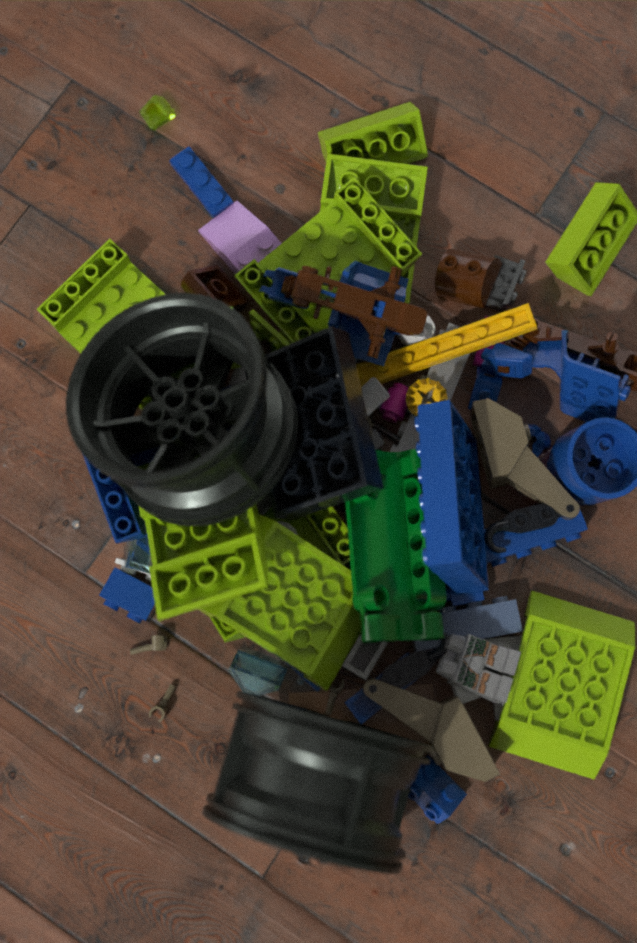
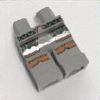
[436,634,521,704]

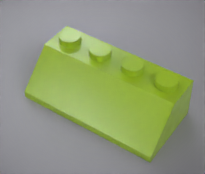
[317,102,428,164]
[545,182,637,296]

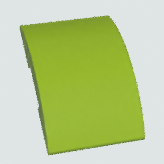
[320,154,428,304]
[138,454,268,621]

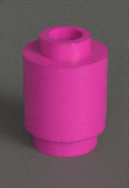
[379,383,409,423]

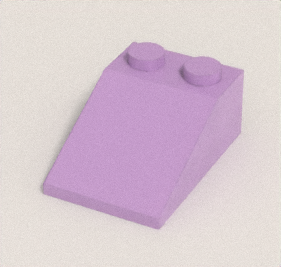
[198,201,282,274]

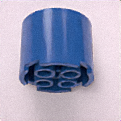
[547,418,637,506]

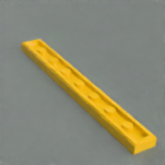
[356,303,537,387]

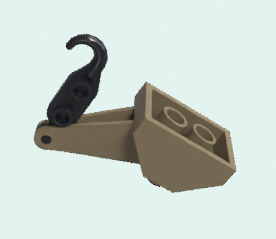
[470,398,580,553]
[363,631,500,782]

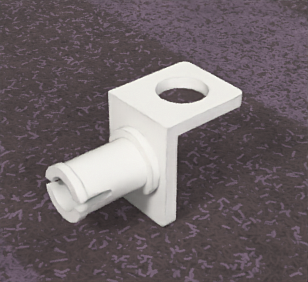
[361,377,390,417]

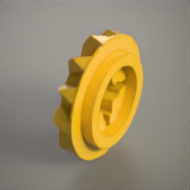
[406,378,448,416]

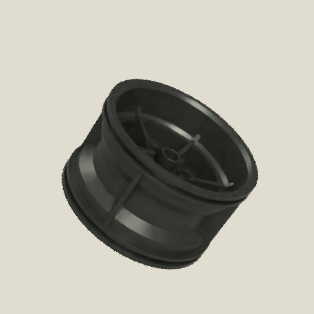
[66,293,298,526]
[202,691,433,874]

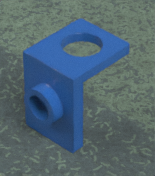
[468,366,502,409]

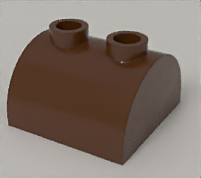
[435,249,502,308]
[181,265,250,313]

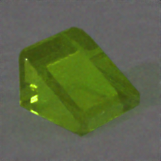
[139,94,176,131]

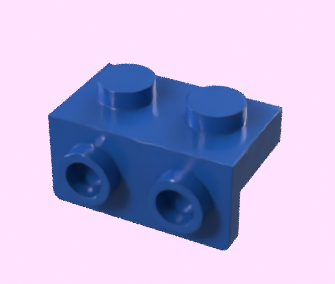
[408,755,467,824]

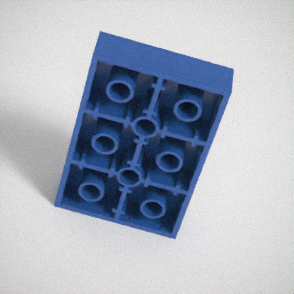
[414,400,489,594]

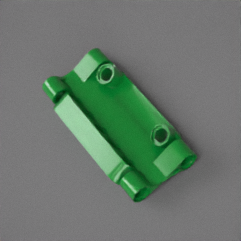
[345,449,446,643]

